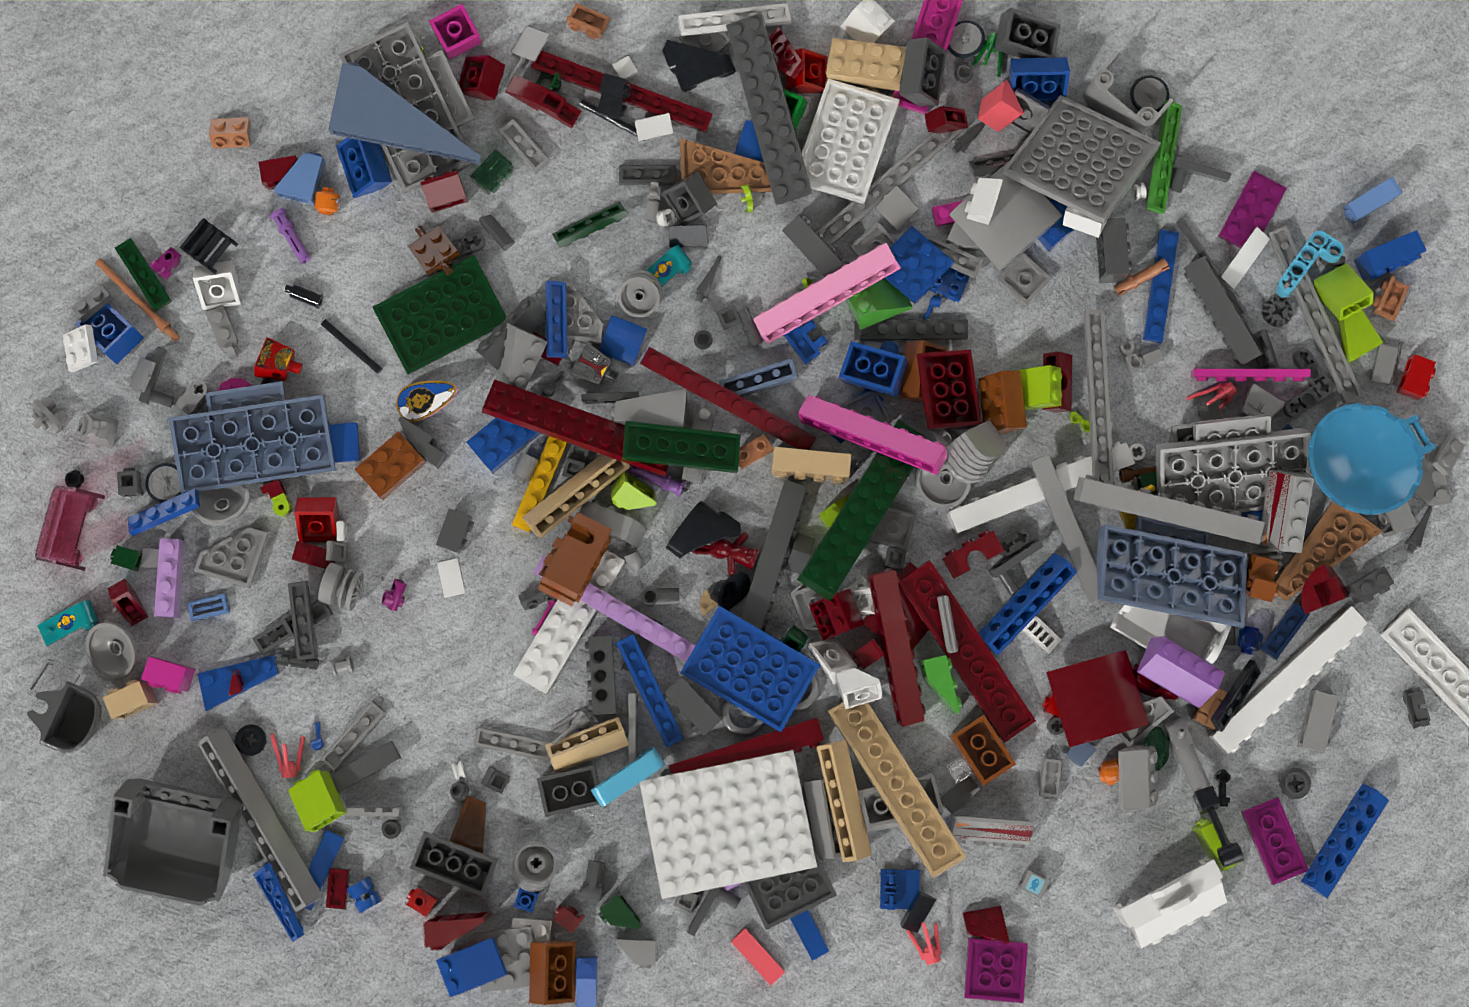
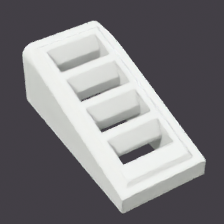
[1022,616,1061,654]

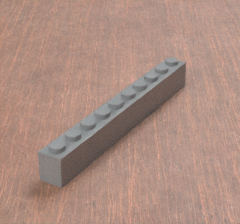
[1073,474,1265,545]
[197,728,323,912]

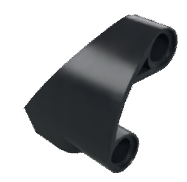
[662,40,736,92]
[666,500,741,558]

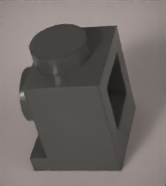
[117,468,143,497]

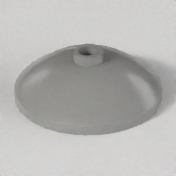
[916,464,972,508]
[192,485,250,525]
[86,622,137,679]

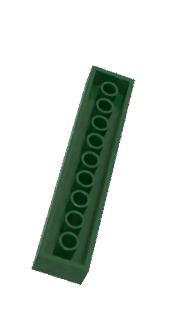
[797,419,931,601]

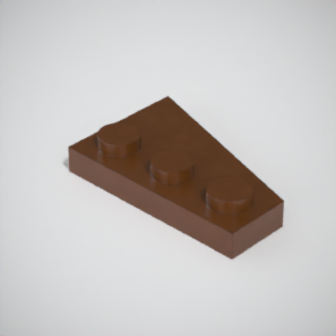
[449,795,486,854]

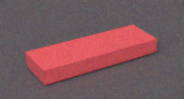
[731,928,785,986]

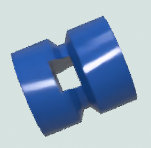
[347,876,382,914]

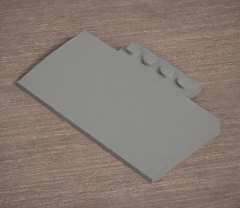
[339,22,475,193]
[1156,414,1311,513]

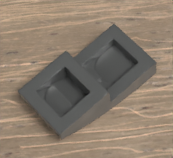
[562,444,590,478]
[940,774,981,815]

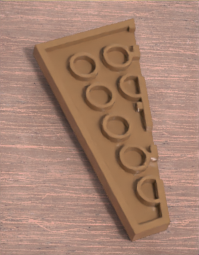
[680,138,772,194]
[1274,501,1383,601]

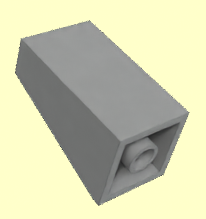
[611,389,687,428]

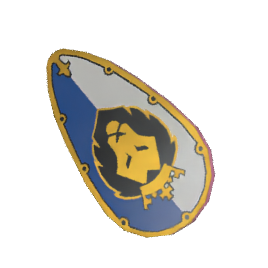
[396,381,458,422]

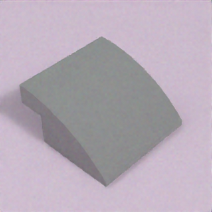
[949,163,1063,270]

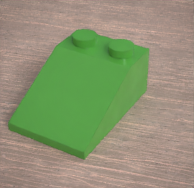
[846,279,913,330]

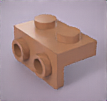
[566,3,610,40]
[209,117,250,149]
[1372,275,1410,322]
[739,434,773,469]

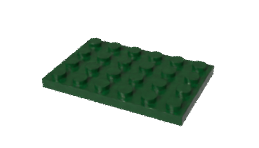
[372,255,506,375]

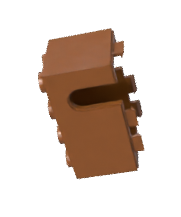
[538,512,612,607]

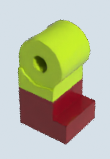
[260,479,292,517]

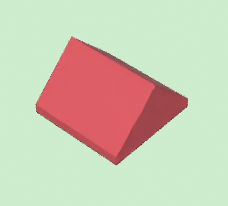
[978,80,1024,132]

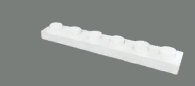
[678,3,791,36]

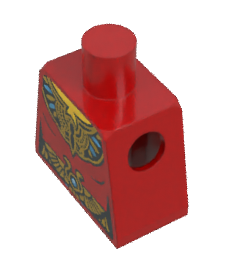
[254,337,303,381]

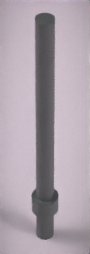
[1177,218,1246,315]

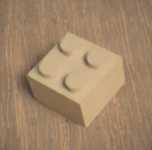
[102,679,158,720]

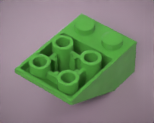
[919,655,962,714]

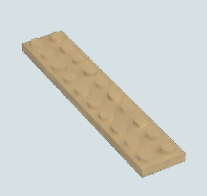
[828,703,967,878]

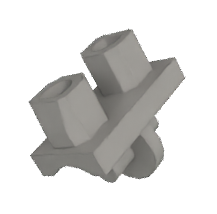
[32,397,68,434]

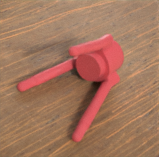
[1186,382,1237,411]
[270,734,305,778]
[906,922,942,965]

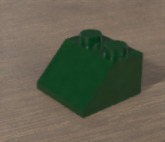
[599,892,643,929]

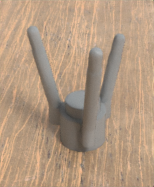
[551,710,591,745]

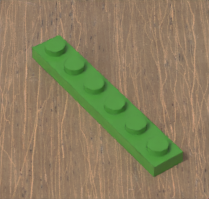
[1146,100,1182,214]

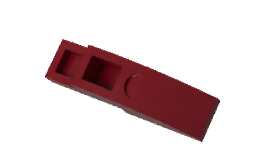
[505,75,582,129]

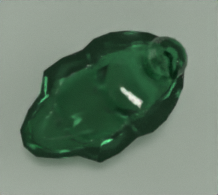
[1144,726,1169,771]

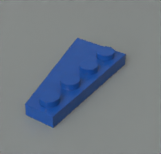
[197,655,279,711]
[253,862,305,942]

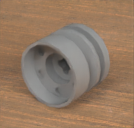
[318,563,364,611]

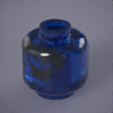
[1237,626,1263,655]

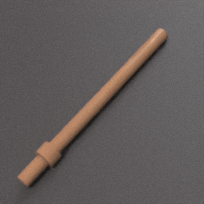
[95,259,180,342]

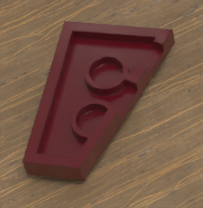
[769,26,805,79]

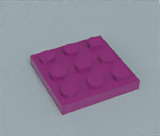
[964,938,1028,1003]

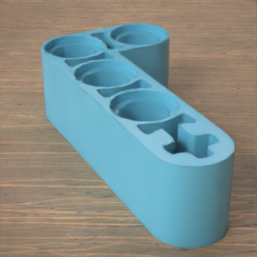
[1276,231,1344,297]
[591,747,665,807]

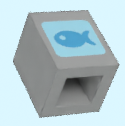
[1017,869,1050,899]

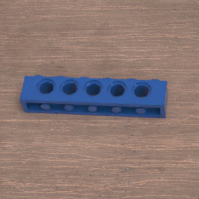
[978,553,1077,655]
[1301,783,1389,899]

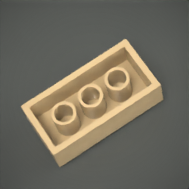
[826,38,906,91]
[771,447,851,485]

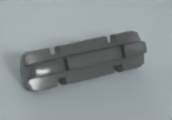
[280,654,319,670]

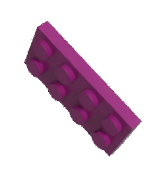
[1218,171,1287,248]
[1241,797,1308,885]

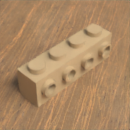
[545,717,629,774]

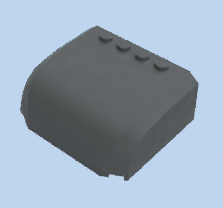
[103,778,242,906]

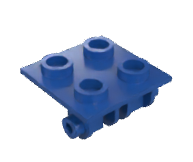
[928,268,970,303]
[880,869,920,910]

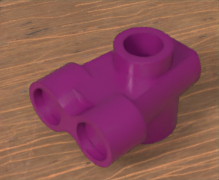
[149,247,182,280]
[382,579,407,611]

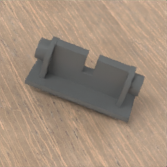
[1253,330,1279,369]
[518,585,555,610]
[1403,687,1431,729]

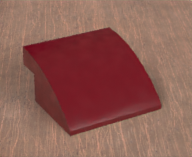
[1046,650,1150,748]

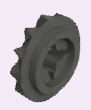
[1262,296,1293,327]
[1279,768,1311,799]

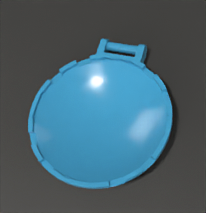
[1308,403,1437,515]

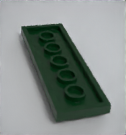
[622,421,741,473]

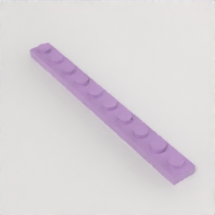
[533,556,696,662]

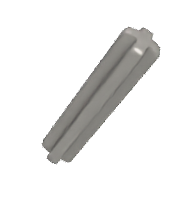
[937,595,958,653]

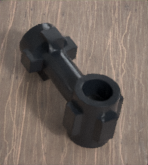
[1214,769,1231,807]

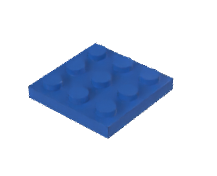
[885,226,954,304]

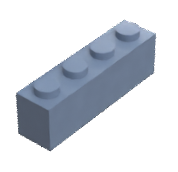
[719,358,798,397]

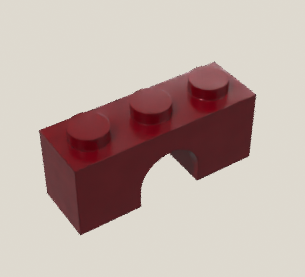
[1042,351,1073,413]
[943,529,1005,579]

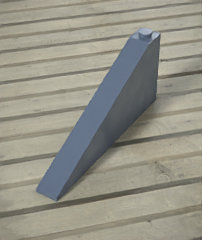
[328,62,482,165]

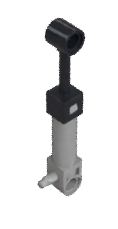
[1163,717,1244,867]

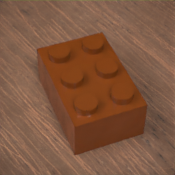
[979,371,1027,434]
[355,431,427,500]
[949,715,1016,786]
[529,940,576,1005]

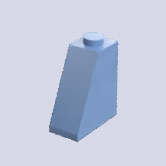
[274,152,326,205]
[1343,177,1403,224]

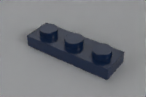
[1260,602,1310,660]

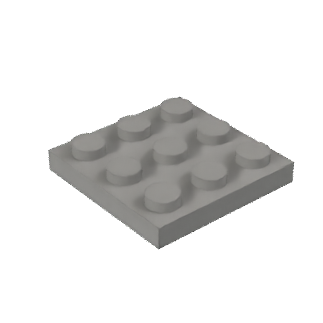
[472,925,534,993]

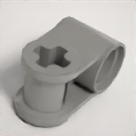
[176,380,212,415]

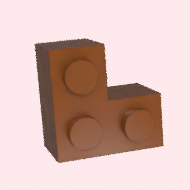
[1246,553,1279,602]

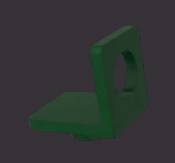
[536,72,562,92]

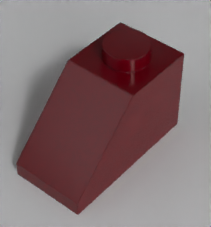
[924,106,968,134]
[258,155,298,190]
[292,541,336,569]
[108,579,148,627]
[852,639,884,669]

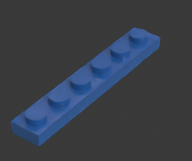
[1143,229,1179,343]
[616,634,684,748]

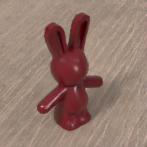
[691,532,759,575]

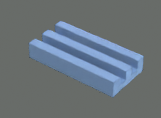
[187,594,230,622]

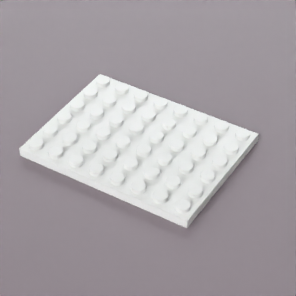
[639,750,817,899]

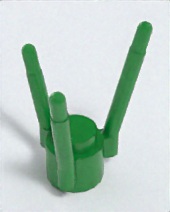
[973,33,1003,77]

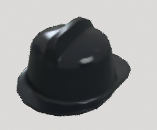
[710,572,751,610]

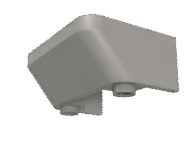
[1084,51,1175,135]

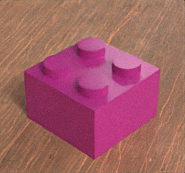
[429,4,482,60]
[141,657,196,694]

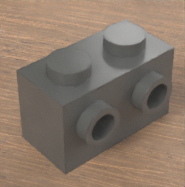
[436,509,474,554]
[1346,566,1394,604]

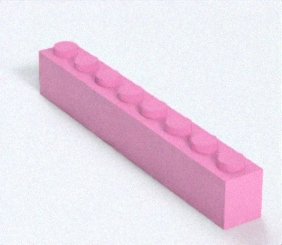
[753,243,901,344]

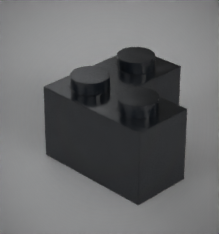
[596,73,632,121]

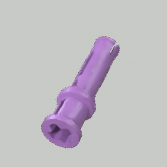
[270,208,311,264]
[628,465,686,497]

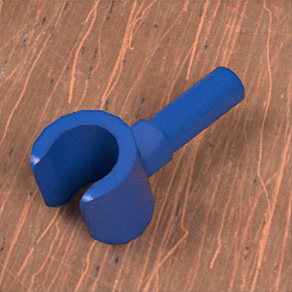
[923,296,942,320]
[310,722,324,751]

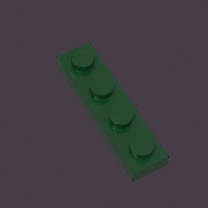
[552,202,628,248]
[115,238,172,312]

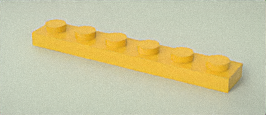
[512,436,568,533]

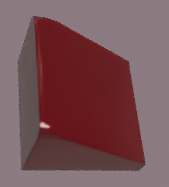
[228,669,245,696]

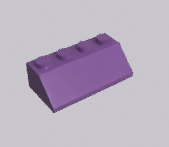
[1137,636,1225,708]

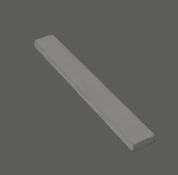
[1030,454,1098,603]

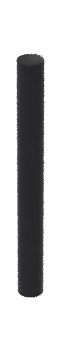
[579,99,645,141]
[321,319,383,374]

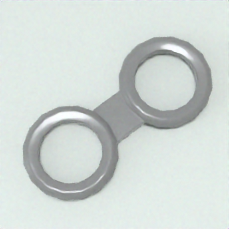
[721,675,820,736]

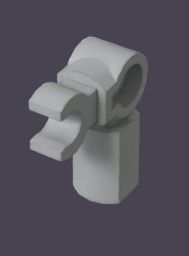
[645,181,661,223]
[1119,341,1164,373]

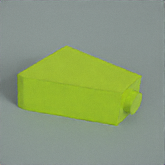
[1337,310,1383,363]

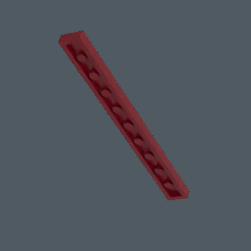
[531,51,713,133]
[640,346,816,450]

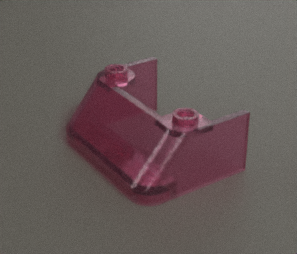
[35,485,105,571]

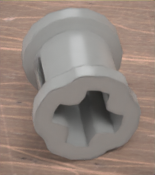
[331,656,354,677]

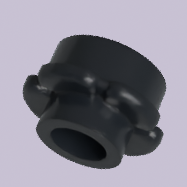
[65,470,84,489]

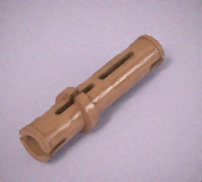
[1113,258,1170,296]

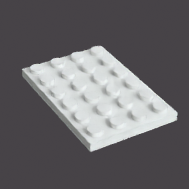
[802,78,900,204]

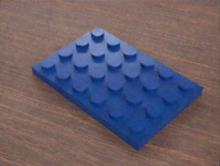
[680,605,820,732]

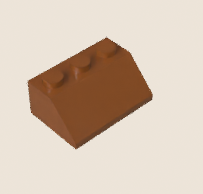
[901,340,947,402]

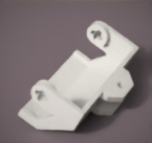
[1110,605,1231,664]
[1113,858,1227,948]

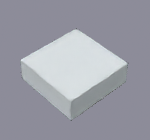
[612,56,638,79]
[336,521,348,542]

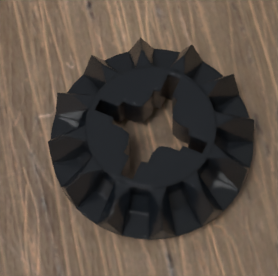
[235,724,267,756]

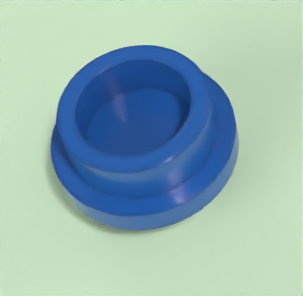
[880,341,899,354]

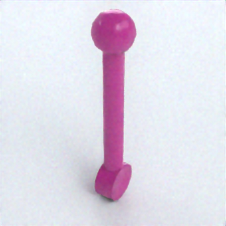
[532,600,556,635]

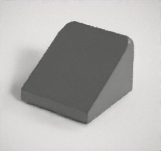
[481,766,510,794]

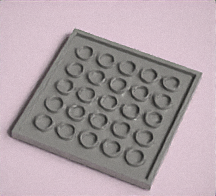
[1003,95,1161,224]

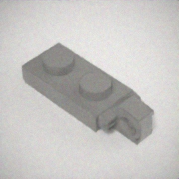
[205,306,238,359]

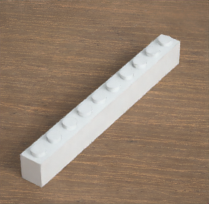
[947,441,1135,535]
[1208,606,1368,754]

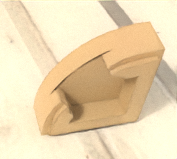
[700,589,718,616]

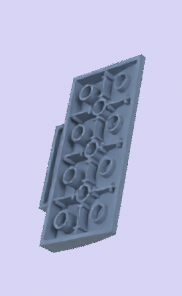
[168,381,336,494]
[1097,516,1248,628]

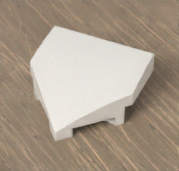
[843,574,875,615]

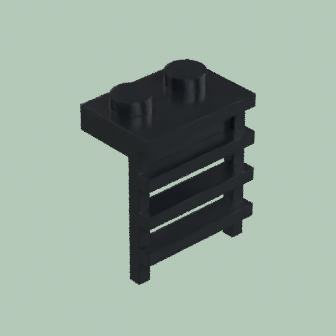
[179,218,239,274]

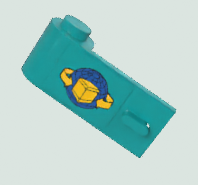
[646,245,693,287]
[37,600,99,646]

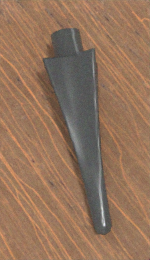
[952,122,986,154]
[695,255,721,303]
[1404,506,1432,554]

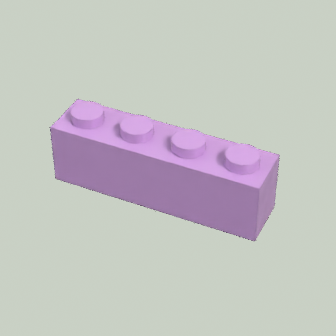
[154,538,185,618]

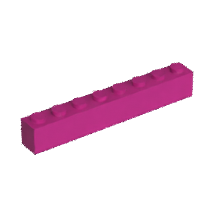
[798,395,947,475]

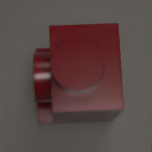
[554,904,585,934]

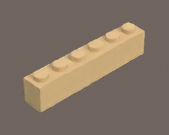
[522,454,630,539]
[817,740,872,862]

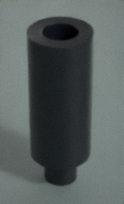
[284,284,323,308]

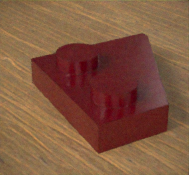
[962,906,1010,944]

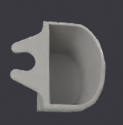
[934,420,1005,484]

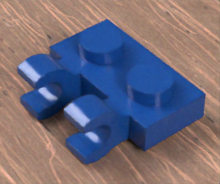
[783,320,828,365]

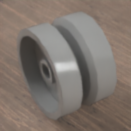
[618,270,662,318]
[511,842,558,892]

